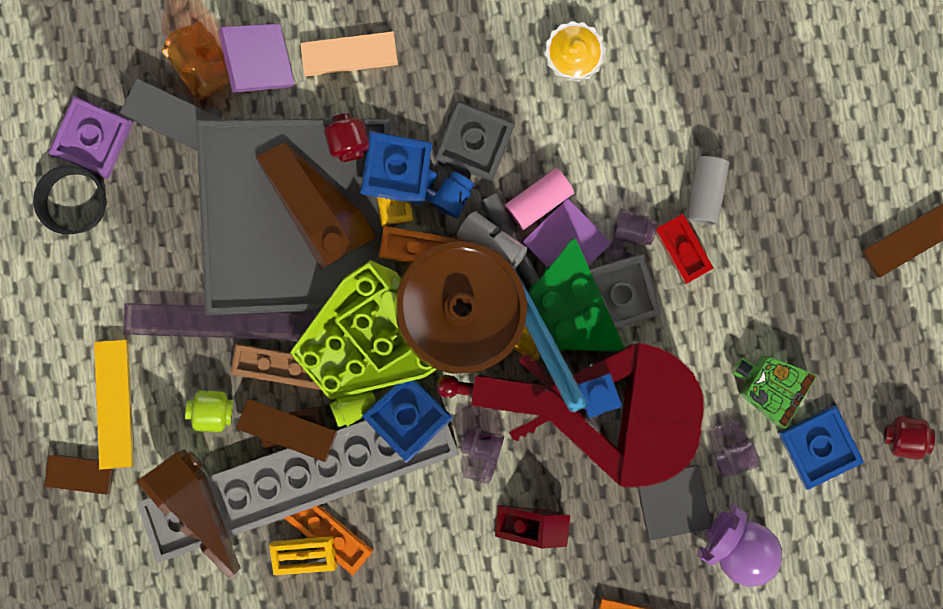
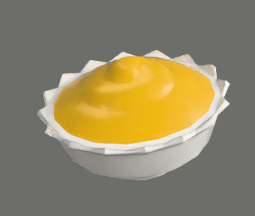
[544,20,606,82]

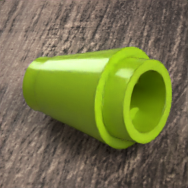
[329,390,377,428]

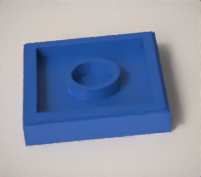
[360,131,432,205]
[362,380,453,463]
[777,405,864,490]

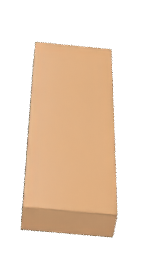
[300,31,398,76]

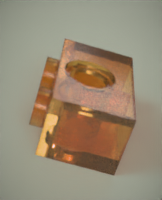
[161,21,230,101]

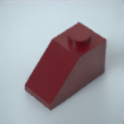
[495,505,570,549]

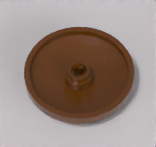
[395,242,527,374]

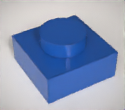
[578,374,622,418]

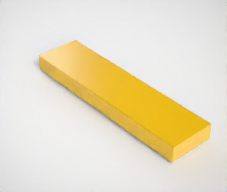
[94,340,134,470]

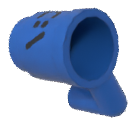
[425,170,474,219]

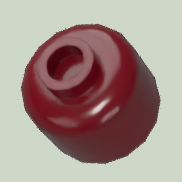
[324,113,369,163]
[883,416,935,460]

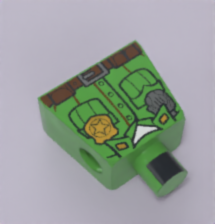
[732,356,817,429]

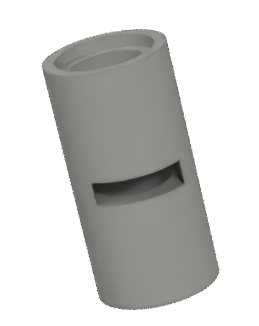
[686,156,729,225]
[457,212,527,270]

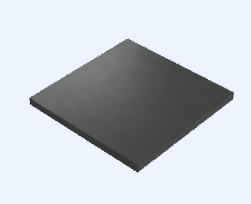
[196,118,398,316]

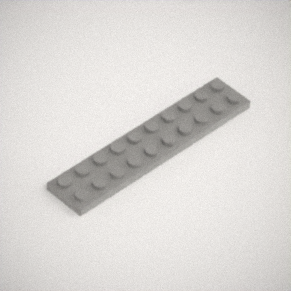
[137,394,459,563]

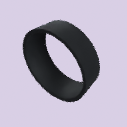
[33,165,107,235]

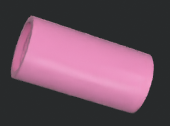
[505,168,574,230]

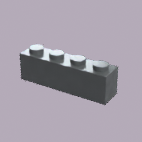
[120,78,236,151]

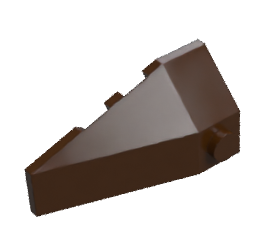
[256,142,376,269]
[137,449,241,579]

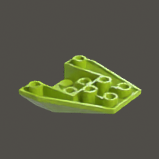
[290,260,437,400]

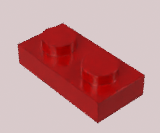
[654,214,714,285]

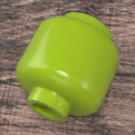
[185,390,233,433]

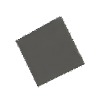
[434,101,515,183]
[638,465,712,541]

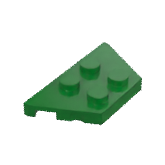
[528,237,625,351]

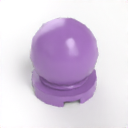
[697,504,783,587]

